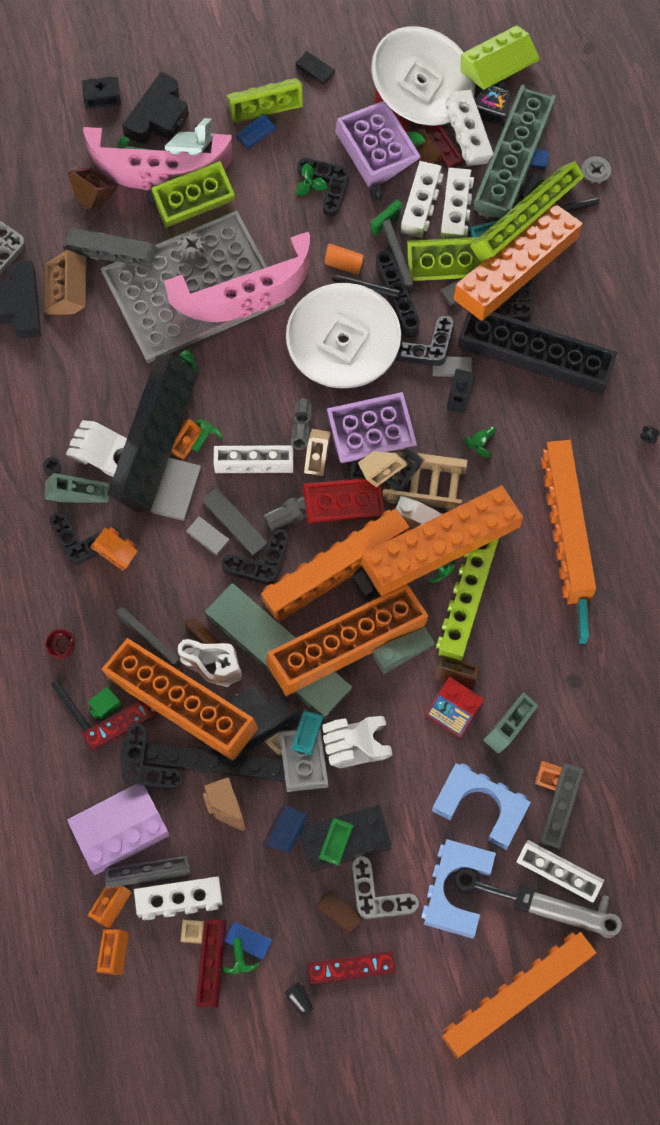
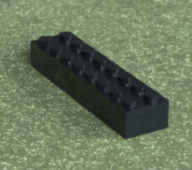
[457,312,618,395]
[107,354,198,512]

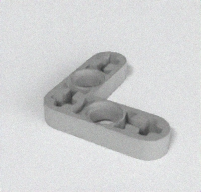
[0,221,26,276]
[352,856,419,919]

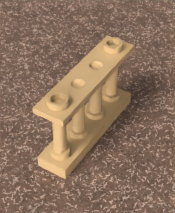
[383,451,468,511]

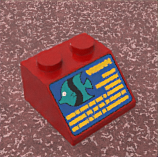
[426,677,484,738]

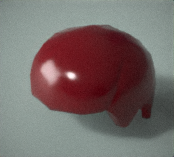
[44,628,76,659]

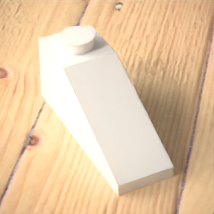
[396,496,442,528]

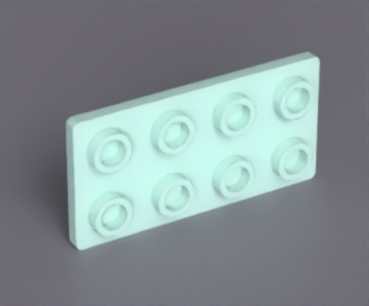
[165,118,214,155]

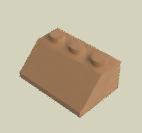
[44,250,86,315]
[202,777,246,831]

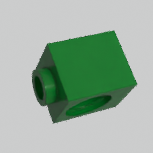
[88,687,122,721]

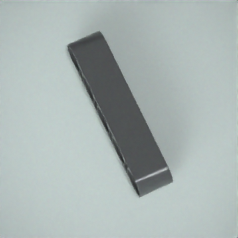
[63,228,157,267]

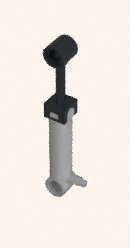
[454,869,622,938]

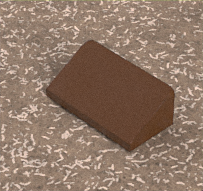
[416,128,441,165]
[184,619,222,644]
[434,655,480,690]
[317,891,364,935]

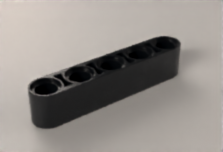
[376,250,420,338]

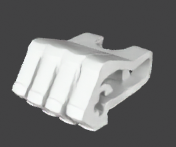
[66,420,127,477]
[178,639,242,687]
[322,716,393,768]

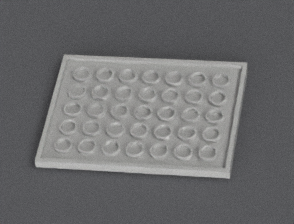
[101,211,285,363]

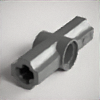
[291,399,312,450]
[264,496,307,532]

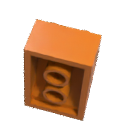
[90,527,137,571]

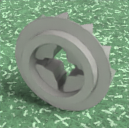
[582,156,611,184]
[177,232,207,260]

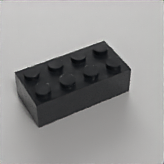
[300,804,392,873]

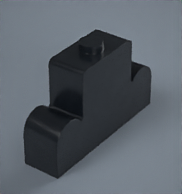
[122,72,189,143]
[0,261,41,338]
[225,686,299,763]

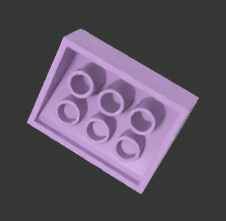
[335,101,420,187]
[327,392,417,464]
[67,785,170,875]

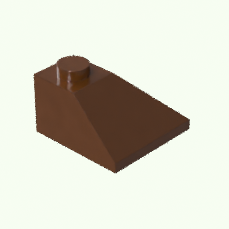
[68,167,118,210]

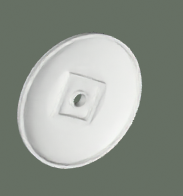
[371,26,475,125]
[286,283,401,388]

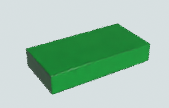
[371,200,402,236]
[319,818,353,866]

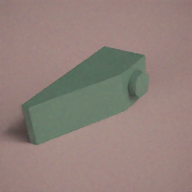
[45,473,109,503]
[373,627,435,675]
[483,692,538,754]

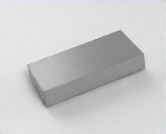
[433,356,472,377]
[186,517,230,556]

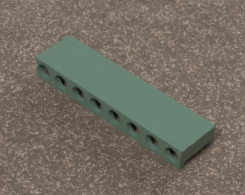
[473,85,556,218]
[205,583,352,721]

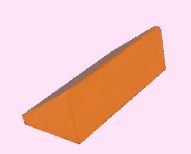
[325,244,364,275]
[170,419,203,461]
[535,761,562,791]
[87,886,131,929]
[96,929,129,975]

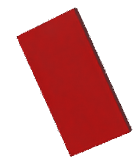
[302,478,385,524]

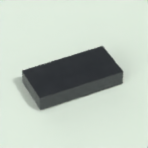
[296,51,335,85]

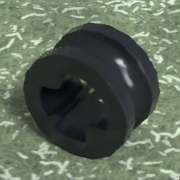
[369,184,382,202]
[640,426,660,443]
[43,457,62,476]

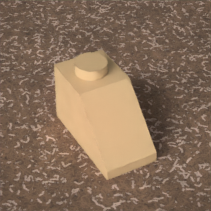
[304,429,331,476]
[358,451,408,487]

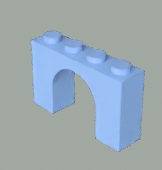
[432,763,531,850]
[421,839,496,938]

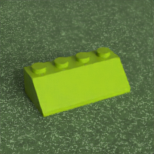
[461,25,540,90]
[226,78,303,123]
[151,161,235,228]
[407,237,484,281]

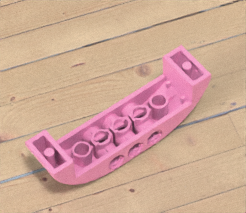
[83,127,234,190]
[164,232,311,322]

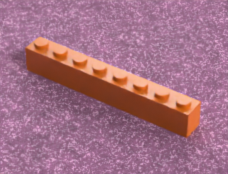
[442,932,596,1059]

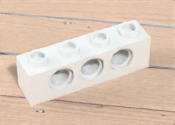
[445,89,493,166]
[401,161,444,238]
[440,168,474,239]
[214,445,293,473]
[517,840,604,902]
[134,876,223,920]

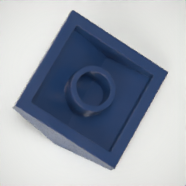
[262,806,309,853]

